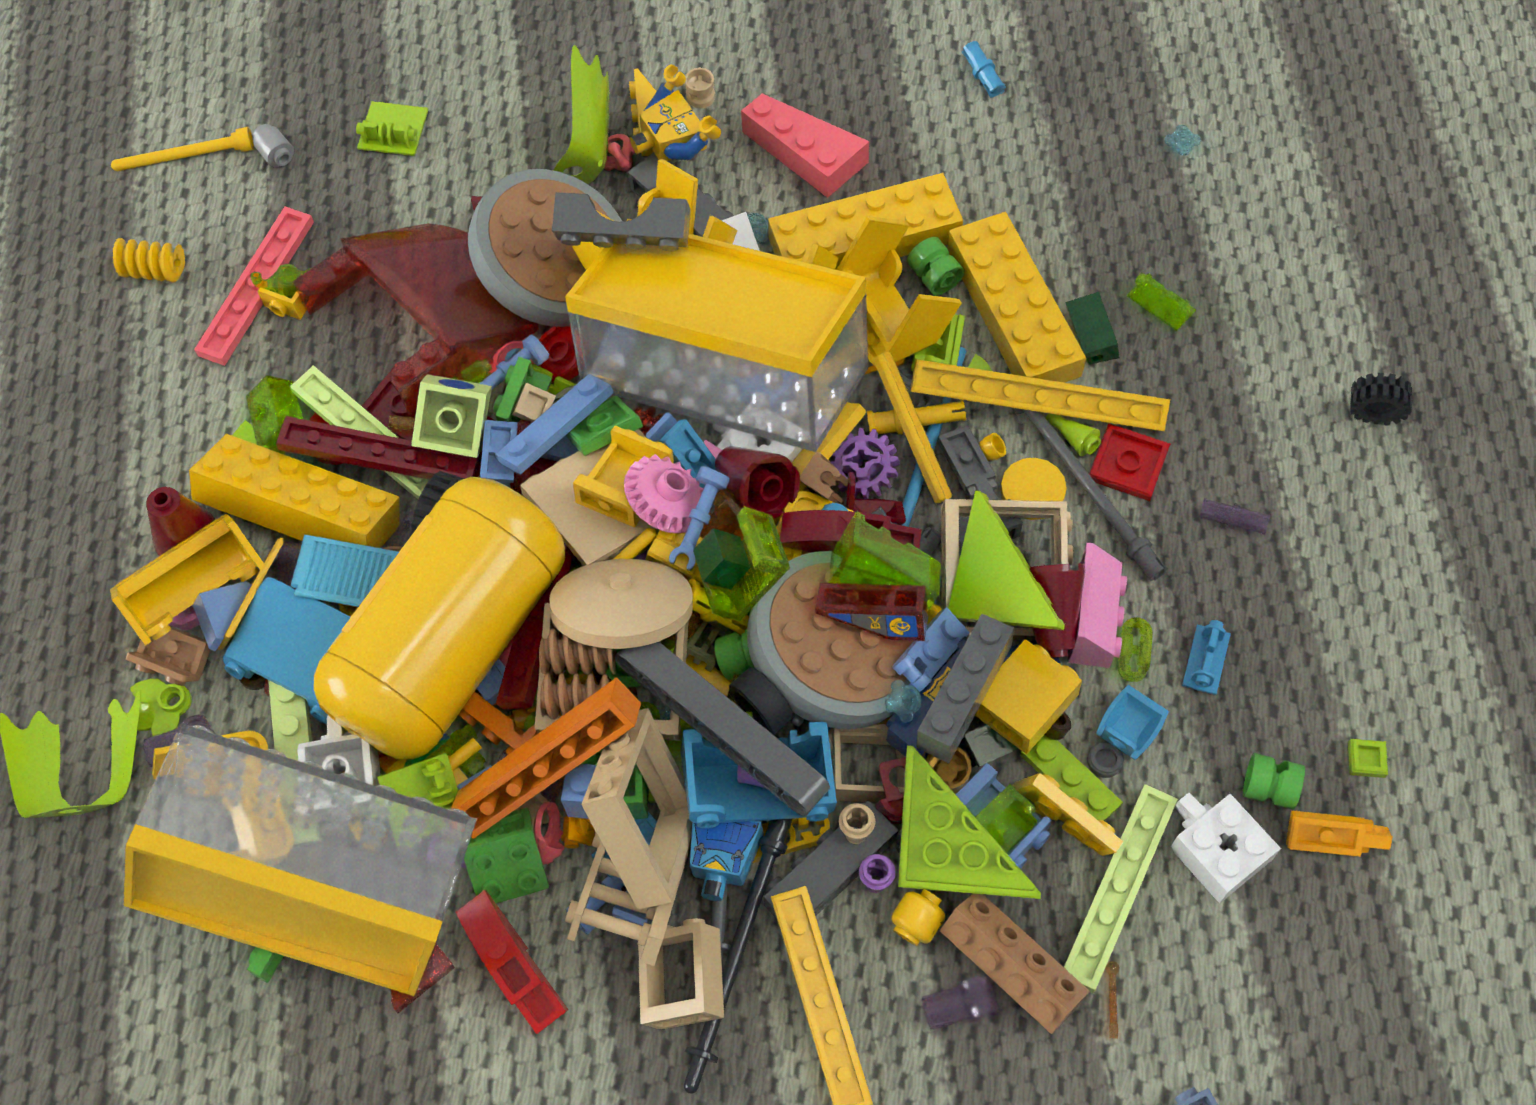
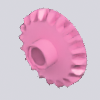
[624,454,704,533]

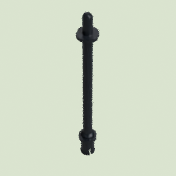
[684,818,794,1094]

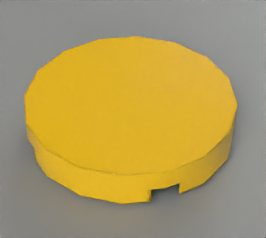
[1000,457,1067,520]

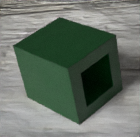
[693,528,751,590]

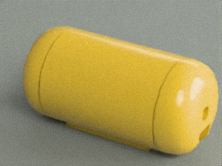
[313,477,565,759]

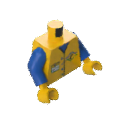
[630,64,721,161]

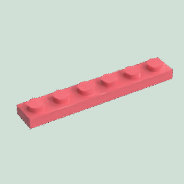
[194,206,314,366]

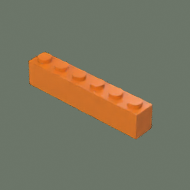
[448,677,641,839]

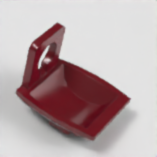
[845,472,906,525]
[874,757,906,824]

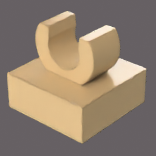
[512,383,556,423]

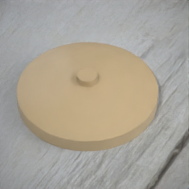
[549,559,693,649]

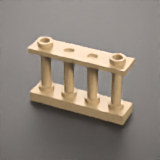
[565,833,691,966]

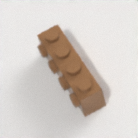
[940,893,1090,1034]

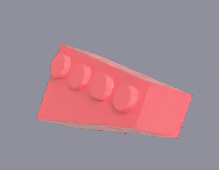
[741,93,869,198]

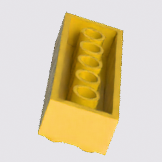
[768,173,963,270]
[947,211,1086,383]
[189,434,400,548]

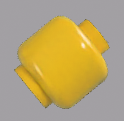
[891,889,945,946]

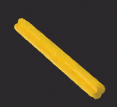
[874,352,952,504]

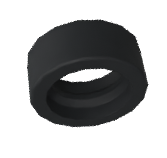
[729,667,794,735]

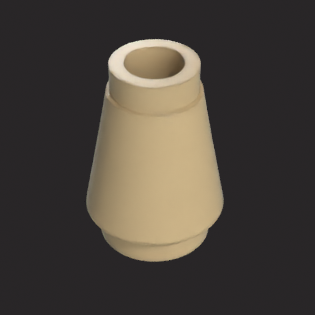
[839,803,875,844]

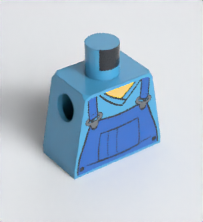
[690,821,764,901]

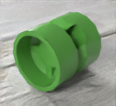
[907,237,965,296]
[715,629,755,680]
[1243,753,1305,810]

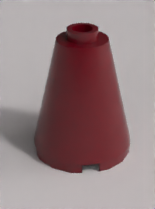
[715,446,800,520]
[146,487,215,556]
[1029,563,1085,657]

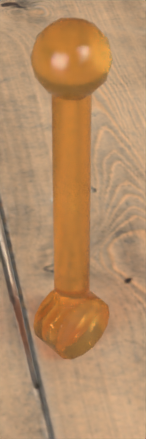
[1105,961,1120,1039]

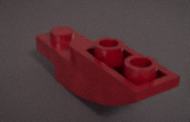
[778,510,922,565]

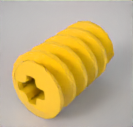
[113,238,185,282]

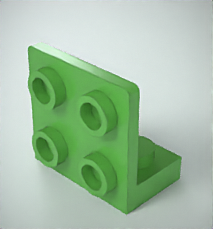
[459,807,549,903]

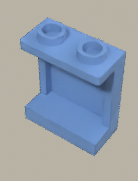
[956,763,1052,869]

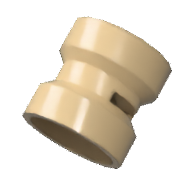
[685,67,715,108]

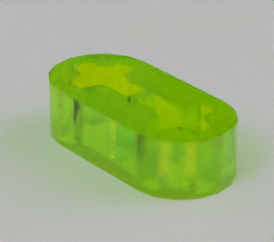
[1117,617,1153,682]

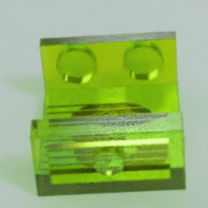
[696,507,790,621]

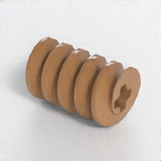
[539,628,617,675]
[540,673,609,719]

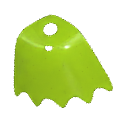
[553,45,610,184]
[0,691,141,818]

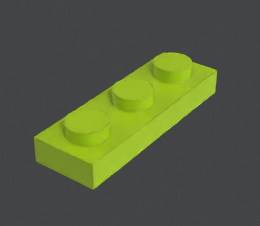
[1020,735,1123,821]

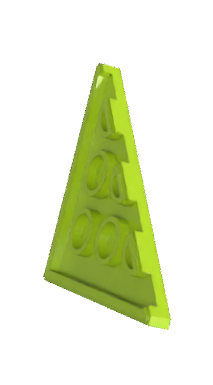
[948,491,1065,630]
[898,745,1041,899]

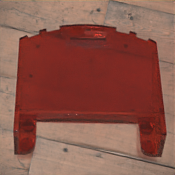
[293,223,539,420]

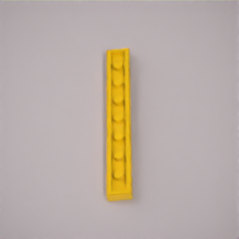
[910,359,1170,432]

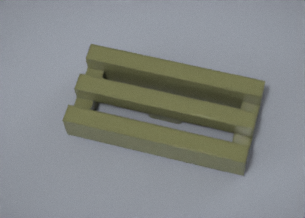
[686,619,734,672]

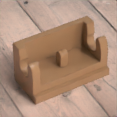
[800,451,848,505]

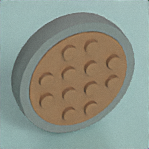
[468,169,622,327]
[747,551,927,729]

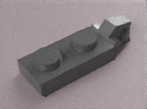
[938,425,998,500]

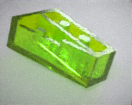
[828,511,941,615]

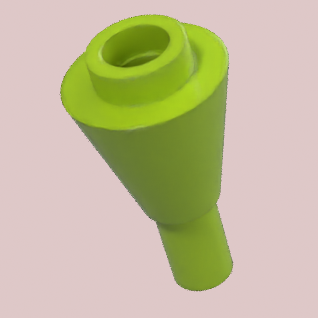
[1046,413,1101,457]

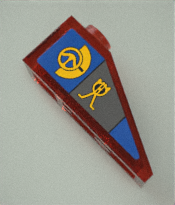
[815,583,928,641]

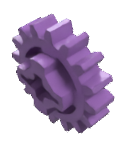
[831,428,900,499]

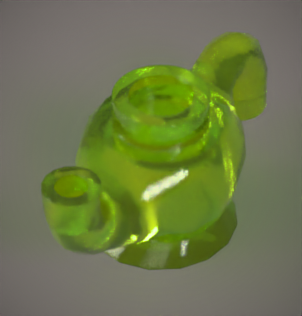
[250,264,326,299]

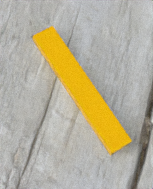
[770,886,873,1105]

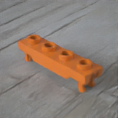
[458,692,538,755]

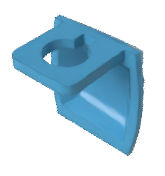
[1096,685,1169,760]

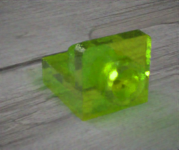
[444,724,486,777]

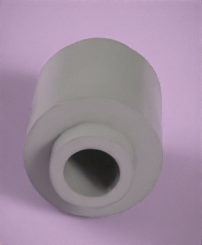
[252,124,294,167]

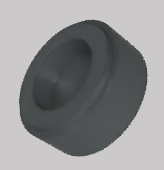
[1087,741,1124,778]

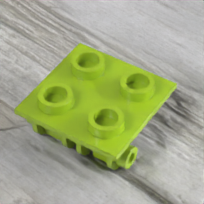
[356,101,429,156]
[377,753,460,844]

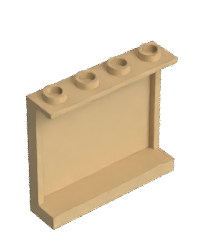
[520,429,659,567]

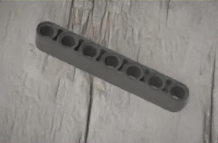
[614,642,830,816]

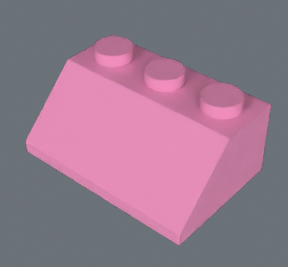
[1068,543,1127,668]

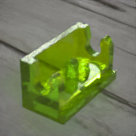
[976,784,1037,853]

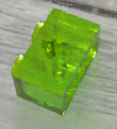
[246,375,303,454]

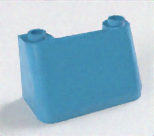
[223,577,350,724]
[681,722,837,828]

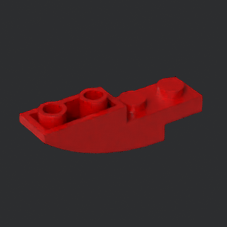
[456,890,568,1034]

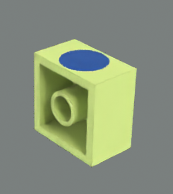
[411,374,492,458]

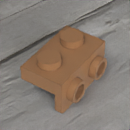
[125,626,210,686]

